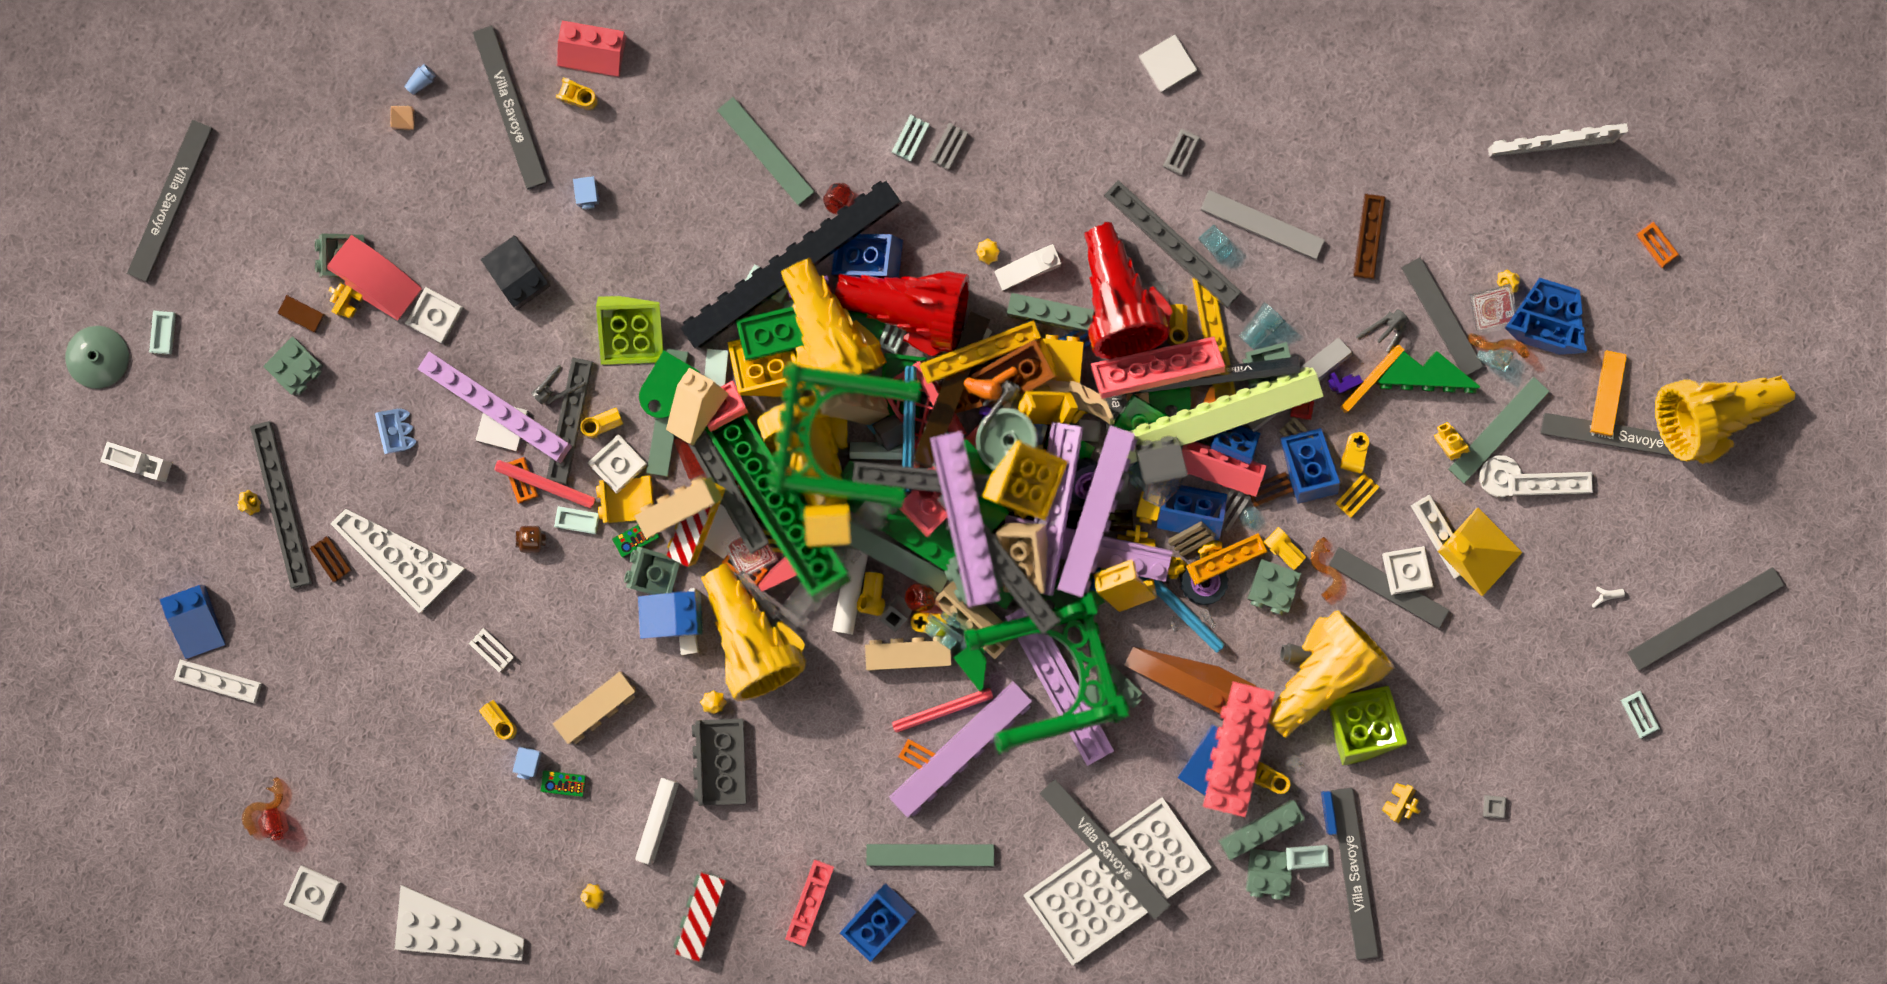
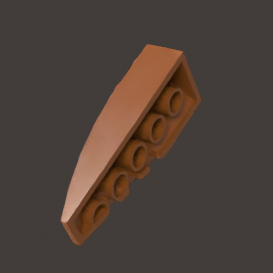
[955,338,1056,413]
[1124,647,1256,715]

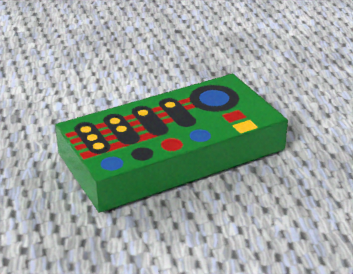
[612,524,659,558]
[540,770,586,797]

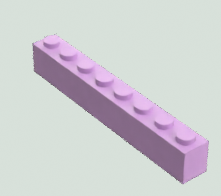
[418,352,572,463]
[1058,426,1137,597]
[889,681,1032,817]

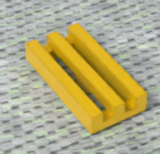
[1335,473,1379,518]

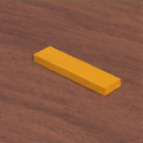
[1340,345,1404,413]
[1590,350,1627,437]
[1186,533,1268,585]

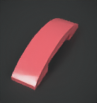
[785,859,834,947]

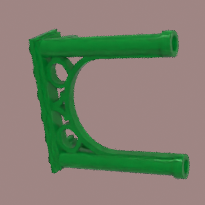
[767,362,920,509]
[964,593,1129,754]

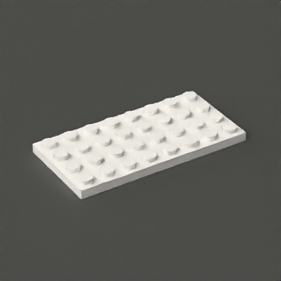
[1023,797,1211,966]

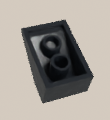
[480,235,551,310]

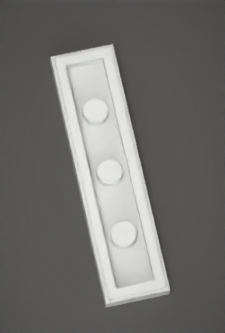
[1508,472,1593,496]
[174,660,262,703]

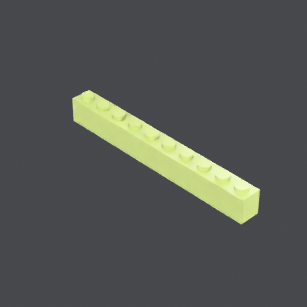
[1125,367,1323,464]

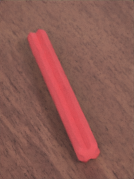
[495,460,595,508]
[892,688,993,732]

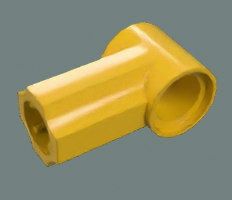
[1167,304,1188,346]
[580,407,623,438]
[1263,527,1306,570]
[857,572,885,616]
[479,700,517,740]

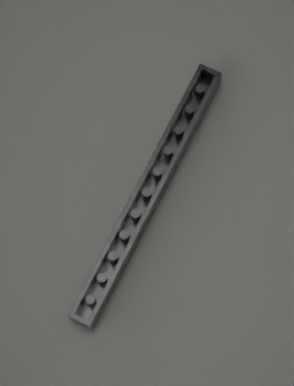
[680,181,903,350]

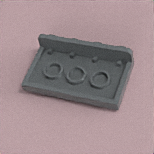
[692,718,747,806]

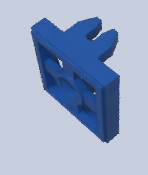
[1211,425,1261,464]

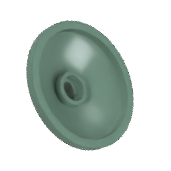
[65,326,129,389]
[976,408,1038,470]

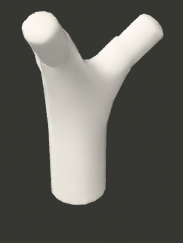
[1592,587,1625,608]

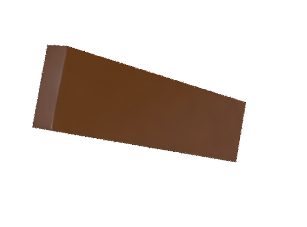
[1353,194,1386,280]

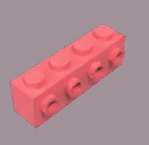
[1182,441,1266,497]

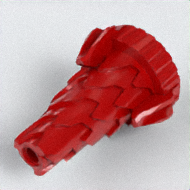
[1084,222,1173,359]
[835,271,970,356]

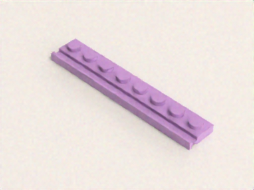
[1034,422,1083,596]
[930,432,999,607]
[1004,515,1172,582]
[1006,608,1114,766]

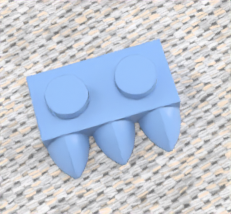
[375,409,417,454]

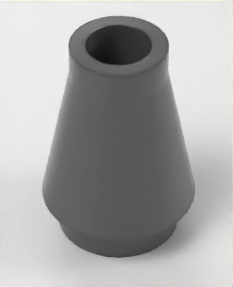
[1280,643,1313,664]

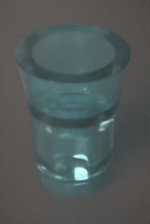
[1239,302,1286,350]

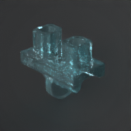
[924,611,964,649]

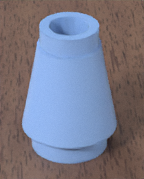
[405,64,436,95]

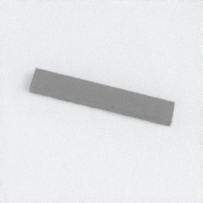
[1200,190,1324,260]
[1246,337,1353,432]

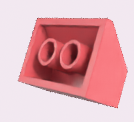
[557,21,626,77]

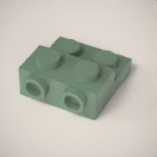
[315,233,364,278]
[263,336,324,396]
[1242,342,1292,389]
[624,547,680,595]
[1247,559,1301,615]
[1084,664,1142,724]
[1246,848,1291,900]

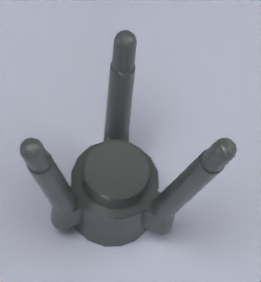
[1356,309,1409,353]
[531,365,586,405]
[982,380,1022,426]

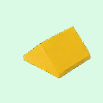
[805,503,850,547]

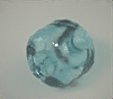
[1239,506,1261,529]

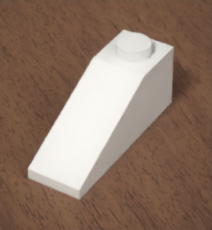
[994,244,1061,291]

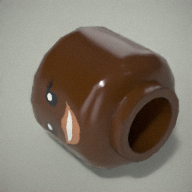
[516,526,546,553]

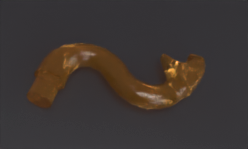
[1468,333,1530,358]
[1311,537,1342,601]
[242,777,284,836]

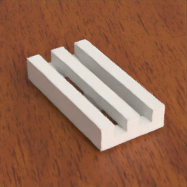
[469,628,514,672]

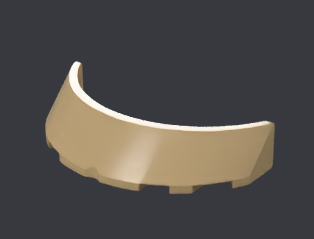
[1001,380,1115,441]

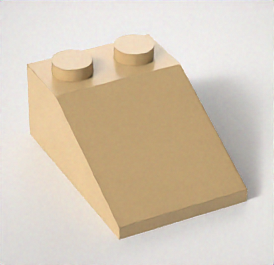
[666,368,729,446]
[996,523,1048,593]

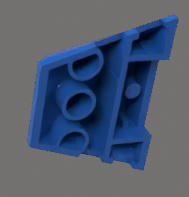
[1505,278,1587,355]

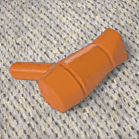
[964,367,1017,400]

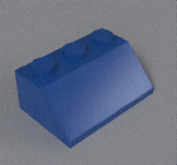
[1157,482,1227,540]

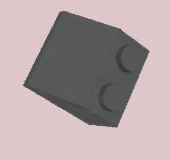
[1135,436,1187,484]

